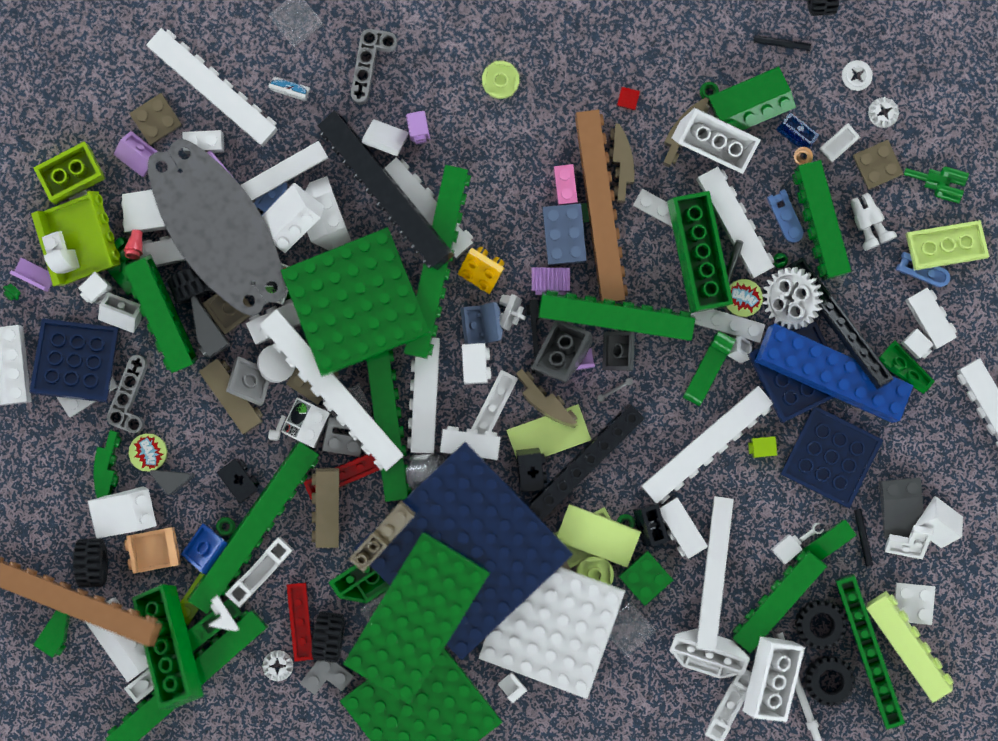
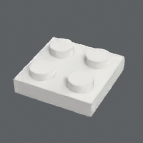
[895,583,935,625]

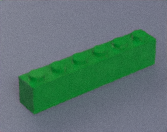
[732,549,827,653]

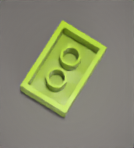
[33,141,106,205]

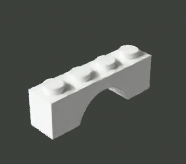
[225,537,294,607]

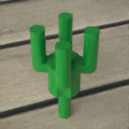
[904,166,969,204]

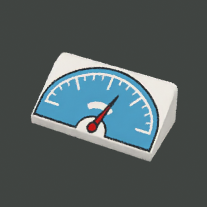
[269,77,310,101]

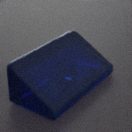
[776,112,819,148]

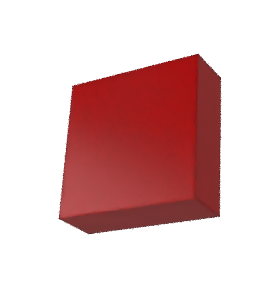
[617,87,640,110]

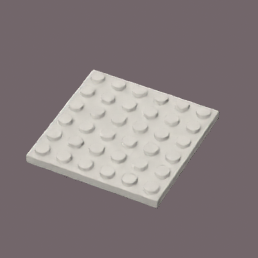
[478,567,625,699]

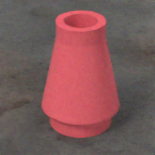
[123,230,143,260]

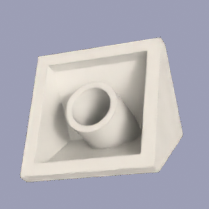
[915,496,963,548]

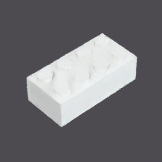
[742,636,805,722]

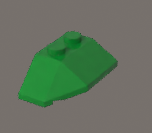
[329,565,390,603]

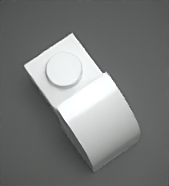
[42,231,80,274]

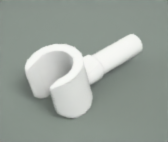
[268,415,286,441]
[799,523,824,542]

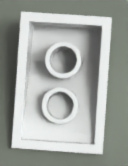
[88,486,157,538]

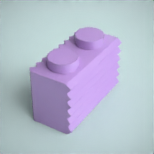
[406,111,430,144]
[531,267,570,295]

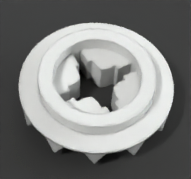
[842,60,873,91]
[868,97,899,128]
[262,650,293,682]

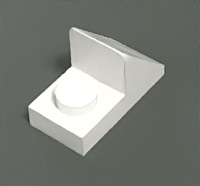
[208,595,239,631]

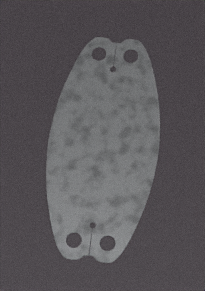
[148,139,286,316]

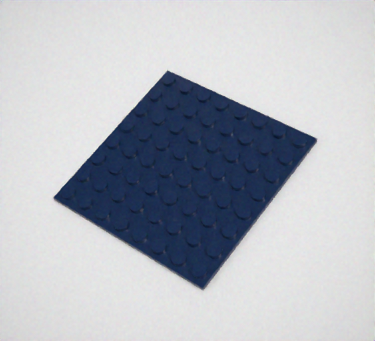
[354,442,573,660]

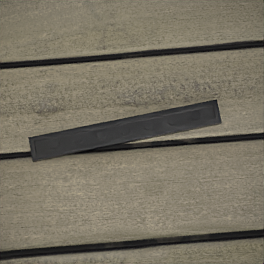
[787,257,894,390]

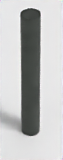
[726,240,744,284]

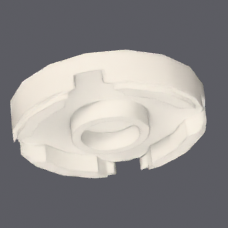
[257,345,295,383]

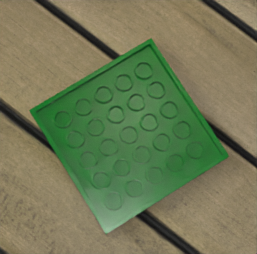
[280,227,430,377]
[340,647,503,741]

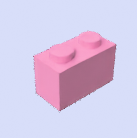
[554,164,578,206]

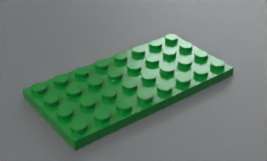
[343,532,490,705]

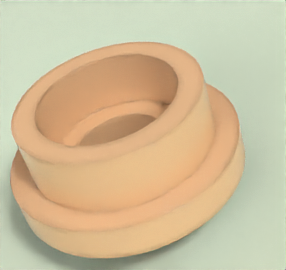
[794,147,813,165]

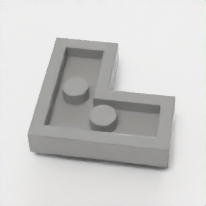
[300,660,354,695]

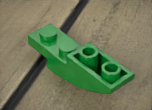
[94,430,122,498]
[188,599,242,652]

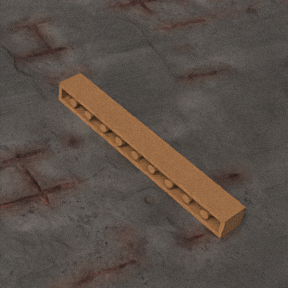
[575,109,628,302]
[0,556,162,646]

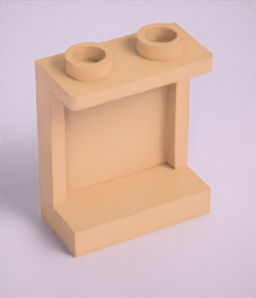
[124,527,181,574]

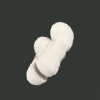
[850,193,897,251]

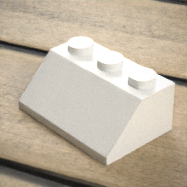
[262,183,324,253]

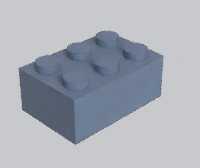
[542,203,587,266]

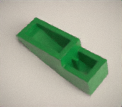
[797,519,857,560]

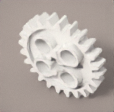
[762,267,823,330]

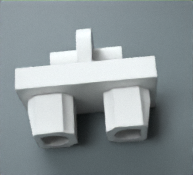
[499,294,526,331]

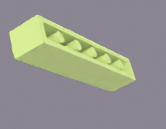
[866,591,954,703]

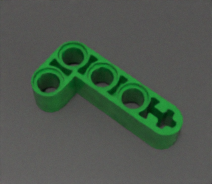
[682,331,736,407]

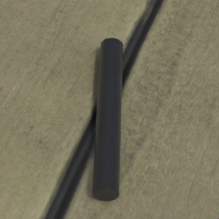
[753,35,811,51]
[854,508,873,566]

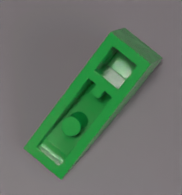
[33,610,70,658]

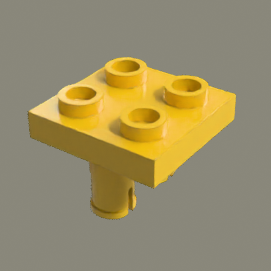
[458,247,504,294]

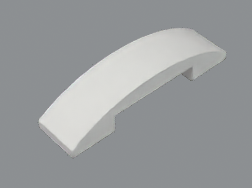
[705,669,752,741]

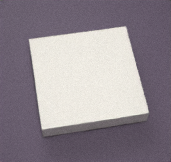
[361,119,409,156]

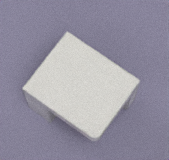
[498,672,527,703]

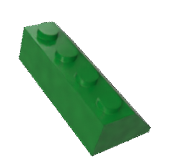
[708,66,796,130]

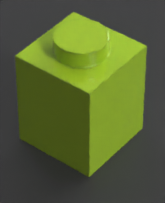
[748,436,777,458]

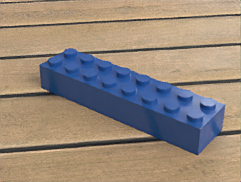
[755,324,913,423]

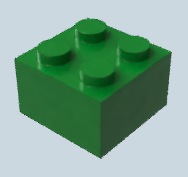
[618,550,673,606]

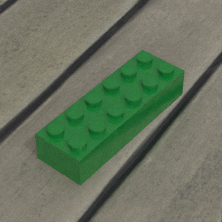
[792,160,851,281]
[667,191,733,313]
[123,254,198,373]
[132,584,204,709]

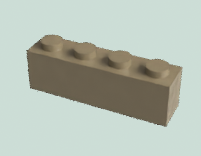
[199,358,264,435]
[312,468,339,548]

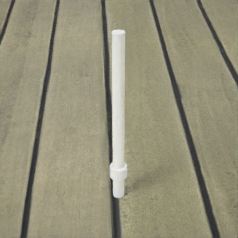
[776,632,822,741]

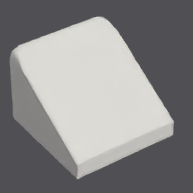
[728,335,753,363]

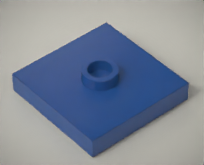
[181,523,228,575]

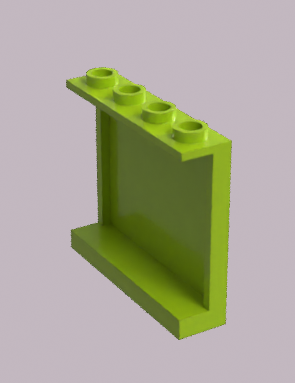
[31,191,121,286]

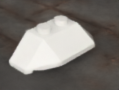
[305,176,352,250]
[670,629,750,679]

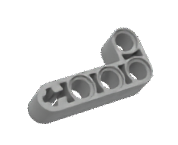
[351,29,397,105]
[107,355,148,433]

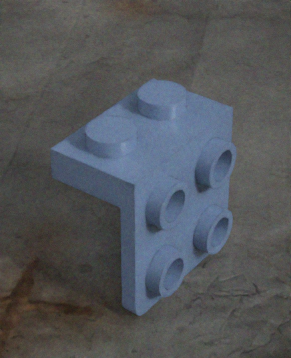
[460,302,503,344]

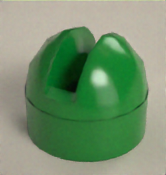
[773,253,788,269]

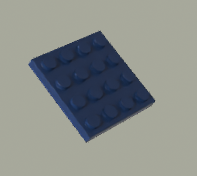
[29,319,119,403]
[747,321,835,423]
[780,406,883,509]

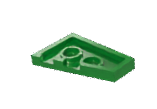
[878,340,935,394]

